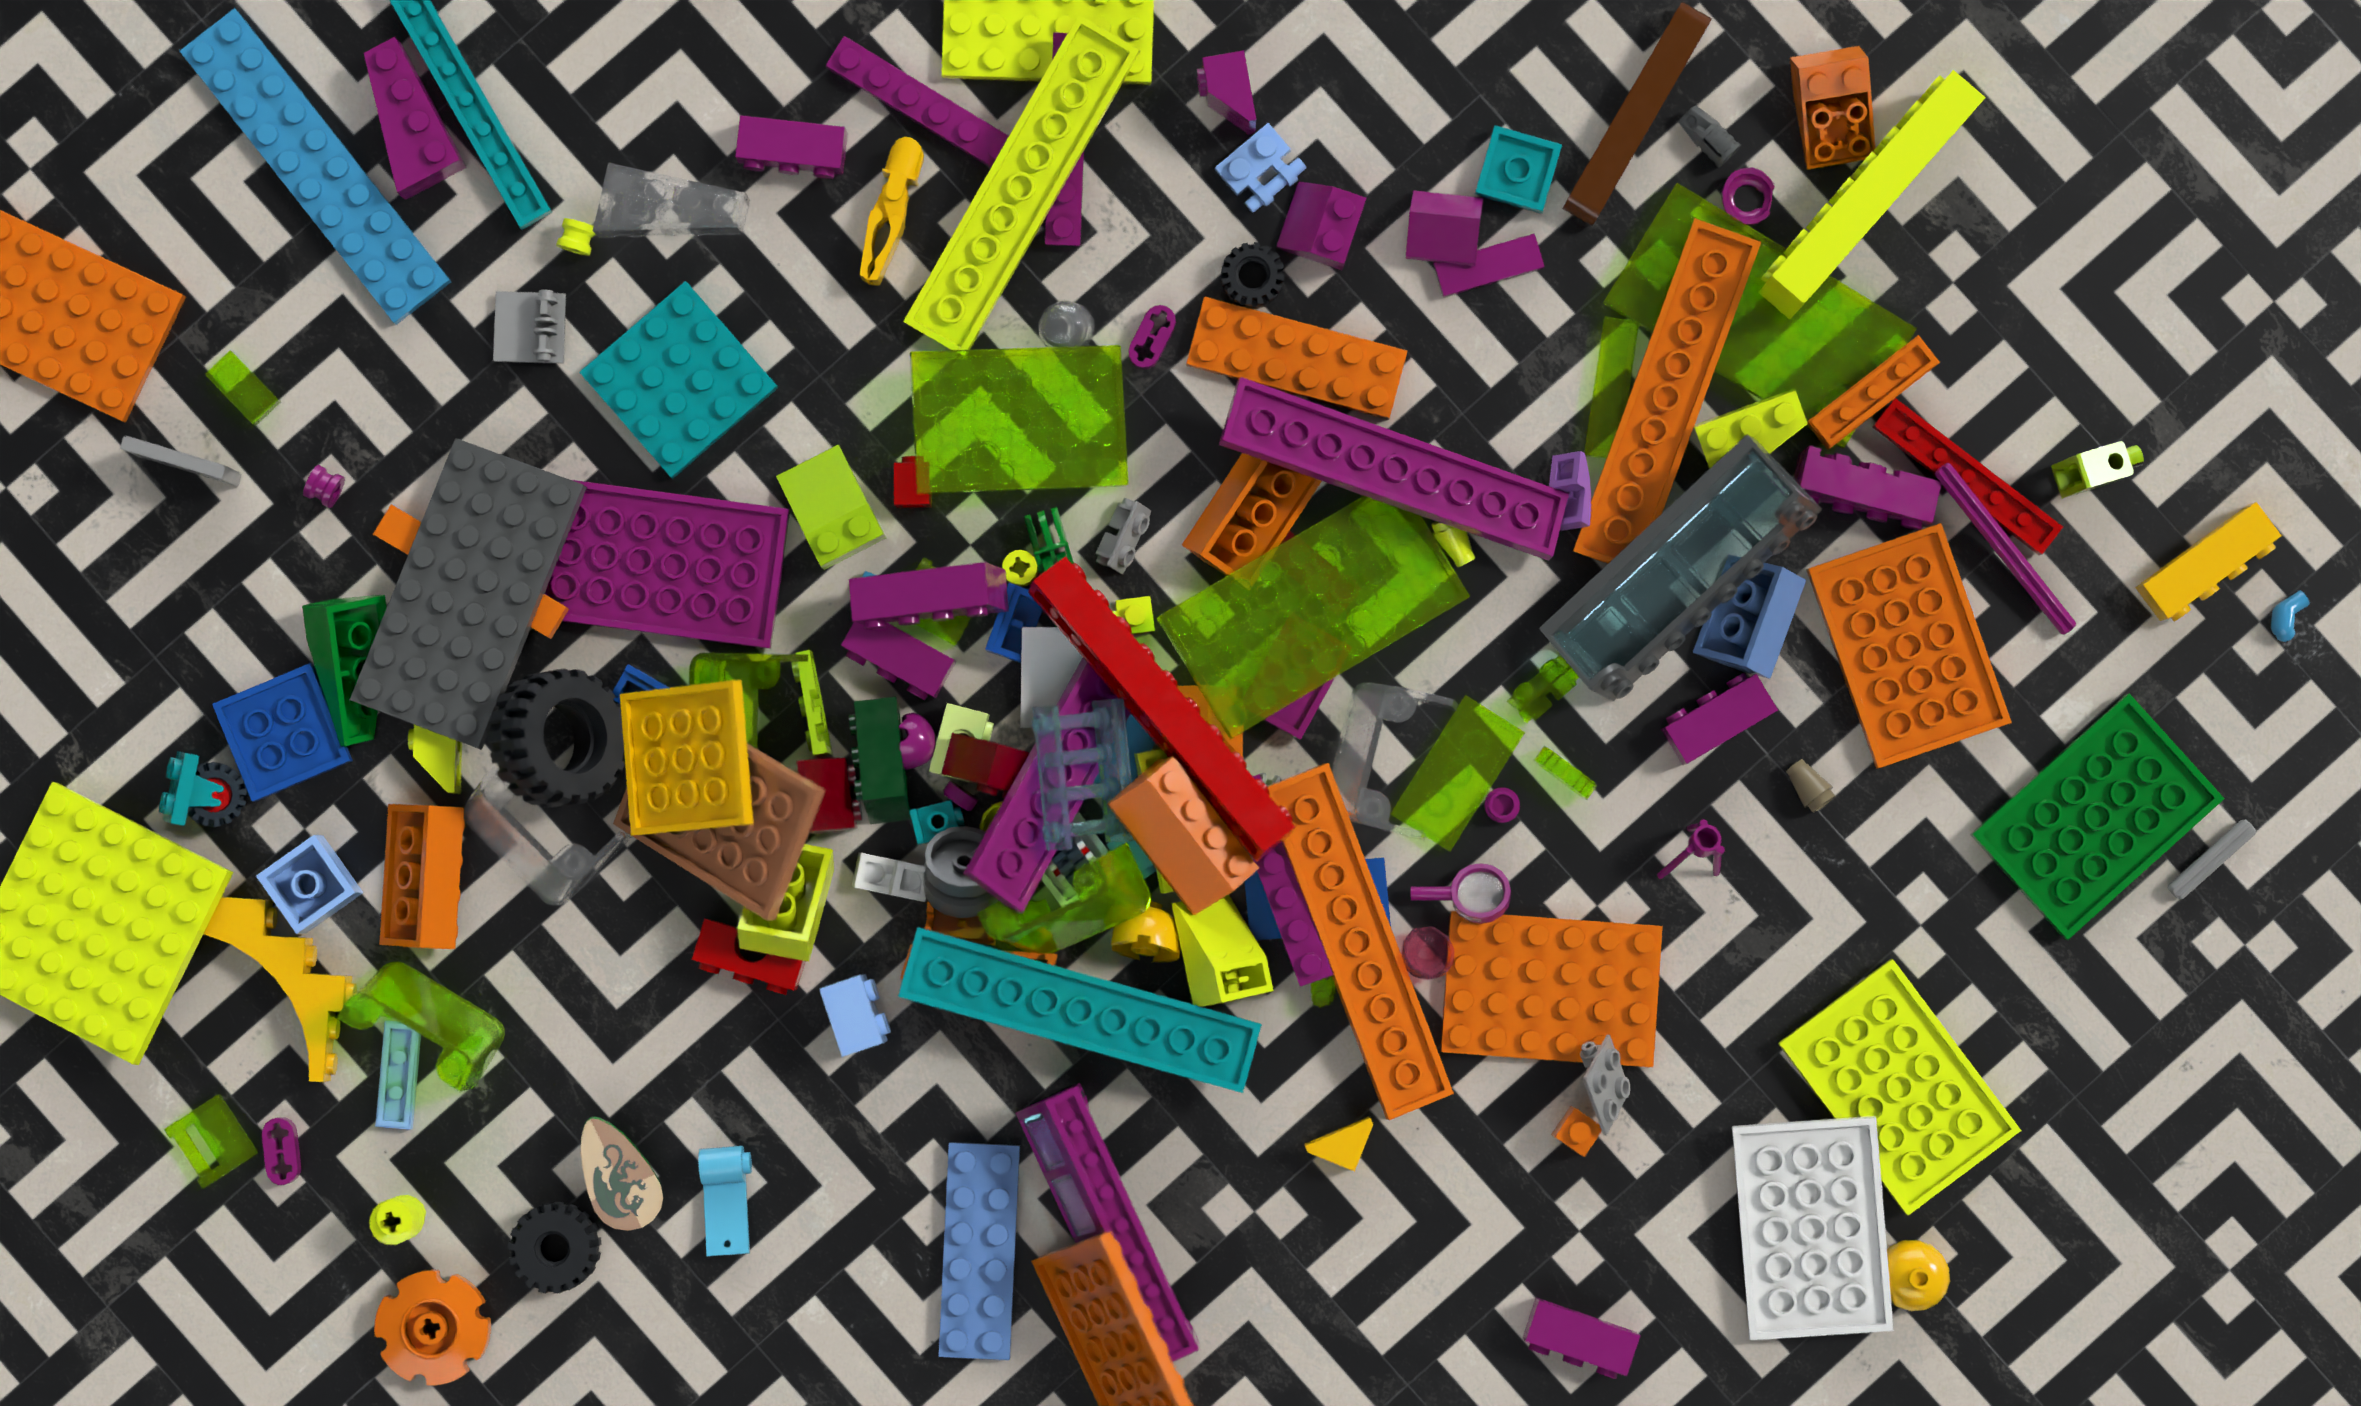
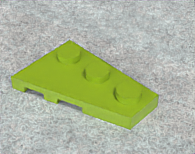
[792,650,833,758]

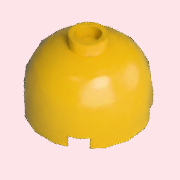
[1111,901,1181,962]
[1887,1240,1950,1311]

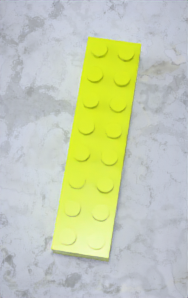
[1758,70,1986,319]

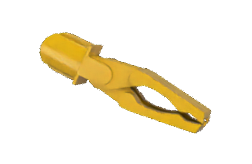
[860,137,924,285]

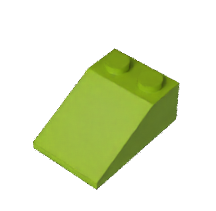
[776,444,886,570]

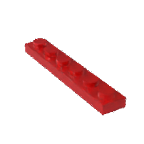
[1872,398,2063,556]

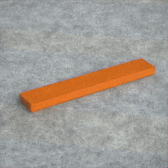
[373,504,569,639]

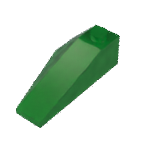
[302,595,387,746]

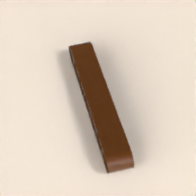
[1562,2,1712,226]

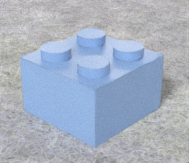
[256,835,363,934]
[819,974,891,1057]

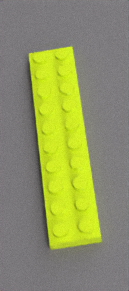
[903,14,1141,357]

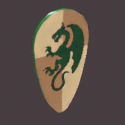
[580,1117,663,1231]

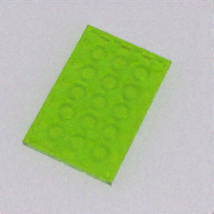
[910,345,1129,494]

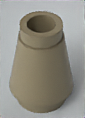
[1786,759,1836,813]

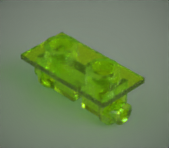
[1507,655,1580,723]

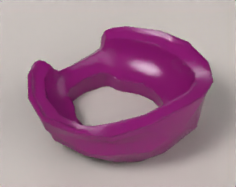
[1721,167,1775,225]

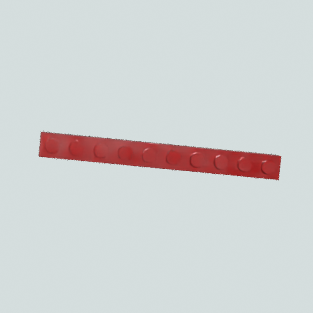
[1028,556,1295,862]

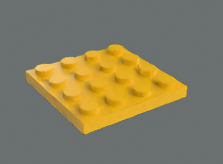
[620,680,753,836]

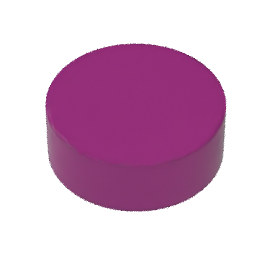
[943,780,979,811]

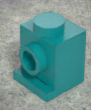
[909,800,965,845]

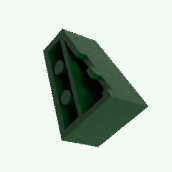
[849,697,912,824]

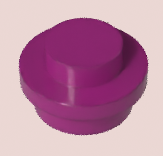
[1484,788,1520,823]

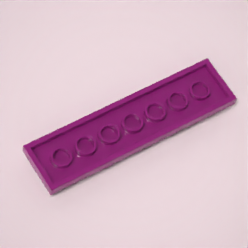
[964,658,1131,913]

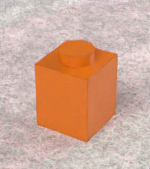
[1551,1106,1602,1157]

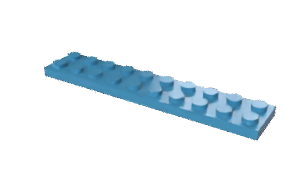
[180,8,451,325]

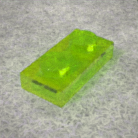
[205,350,281,426]

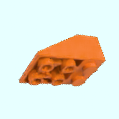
[1790,46,1876,169]

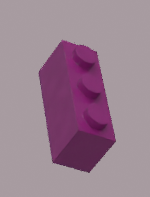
[735,115,848,179]
[841,622,956,700]
[1661,672,1778,765]
[1522,1297,1641,1379]

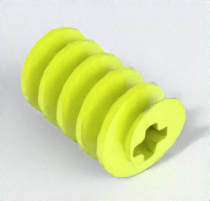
[370,1195,426,1245]

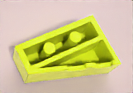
[1694,389,1808,469]

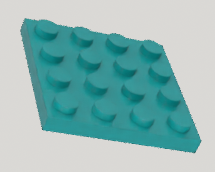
[580,281,779,479]

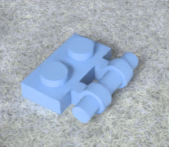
[1215,123,1306,213]

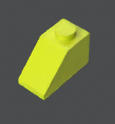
[408,725,462,794]

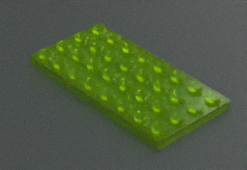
[1603,183,1917,449]
[1157,496,1470,740]

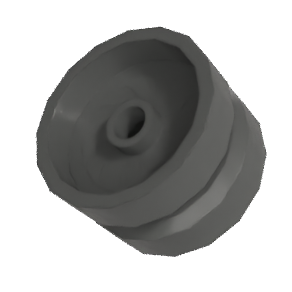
[923,826,998,918]

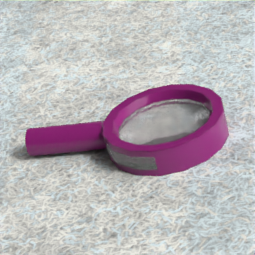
[1411,863,1511,924]

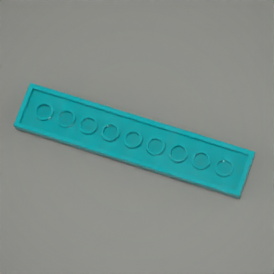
[898,927,1262,1093]

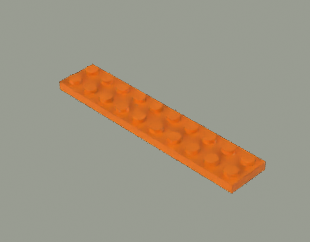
[1573,218,1761,564]
[1267,763,1454,1120]

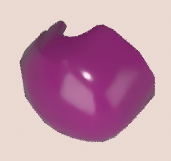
[899,713,936,770]

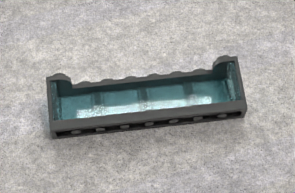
[1539,434,1822,701]

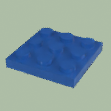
[212,663,353,802]

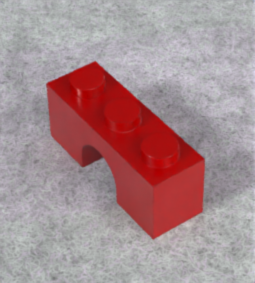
[692,919,806,995]

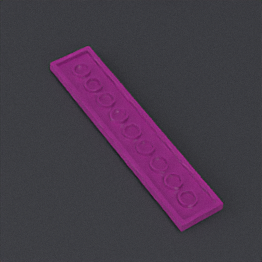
[1219,377,1569,561]

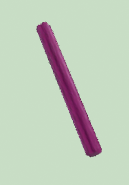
[1935,463,2076,635]

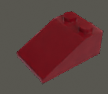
[796,758,862,834]

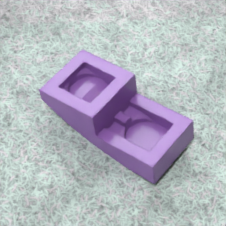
[1549,451,1591,531]

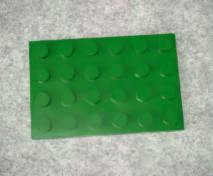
[1970,693,2225,940]

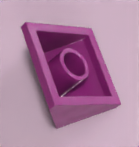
[1405,191,1483,266]

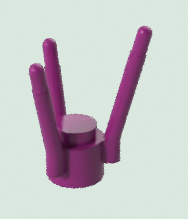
[1657,819,1725,879]

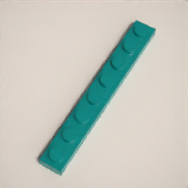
[390,0,553,230]

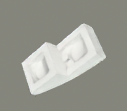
[851,852,926,902]

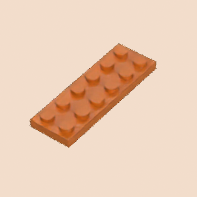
[1186,296,1408,420]

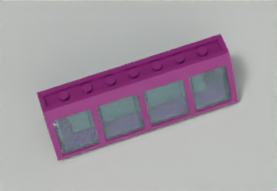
[1015,1083,1199,1362]

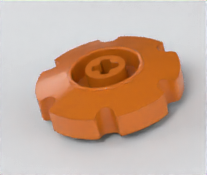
[374,1269,491,1386]

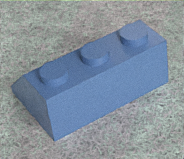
[1693,554,1806,679]

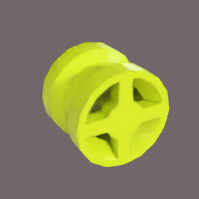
[556,218,598,256]
[1002,550,1038,587]

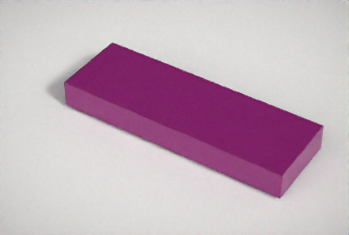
[1433,233,1545,298]

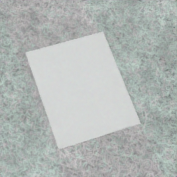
[1020,627,1083,728]

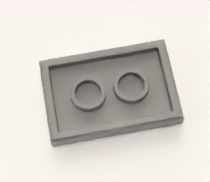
[120,436,242,486]

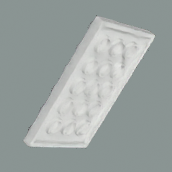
[1732,1116,1894,1340]

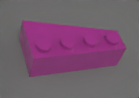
[364,37,467,200]
[1789,446,1941,530]
[849,562,1009,630]

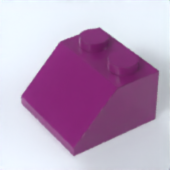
[1196,50,1256,134]
[1276,182,1366,270]

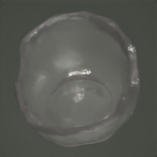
[1038,301,1095,354]

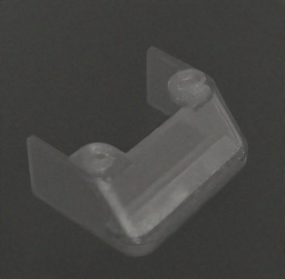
[1332,682,1458,841]
[464,763,632,905]

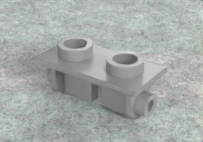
[1095,498,1152,574]

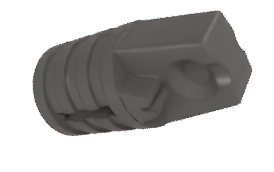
[1679,105,1741,168]

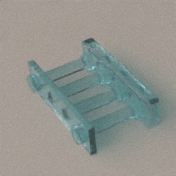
[1032,698,1135,850]

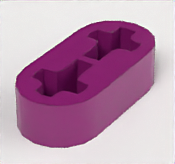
[1128,305,1176,370]
[262,1117,301,1185]

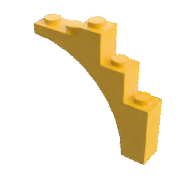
[204,897,357,1082]

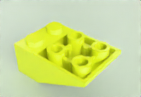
[1171,894,1274,1007]

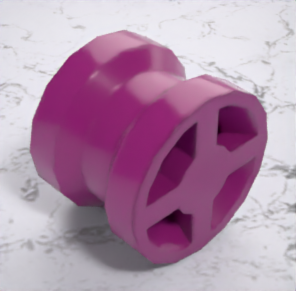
[303,465,345,508]

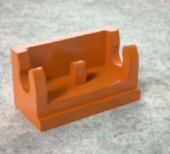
[924,902,1000,945]

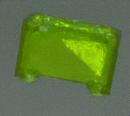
[977,842,1151,954]
[337,962,505,1091]

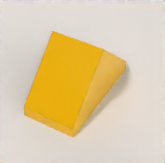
[1304,1116,1373,1171]

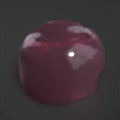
[1401,926,1454,980]

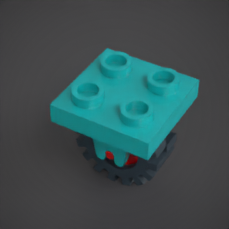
[159,751,247,827]

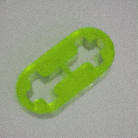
[1534,746,1597,800]

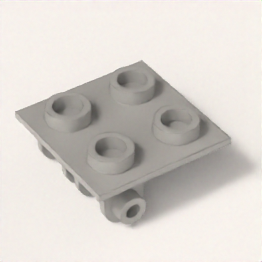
[493,290,566,363]
[1580,1035,1630,1135]

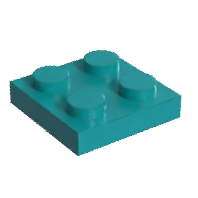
[1475,125,1562,214]

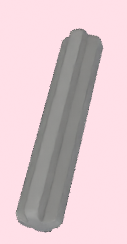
[2168,819,2256,899]

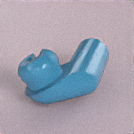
[2271,590,2310,642]

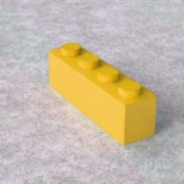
[2135,502,2282,622]

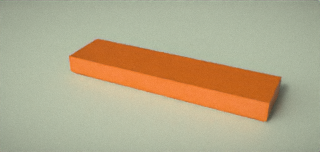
[1807,335,1940,450]

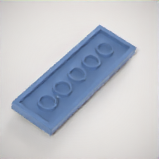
[939,1142,1020,1360]

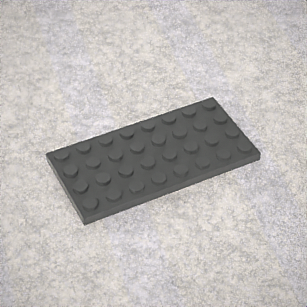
[350,438,587,750]

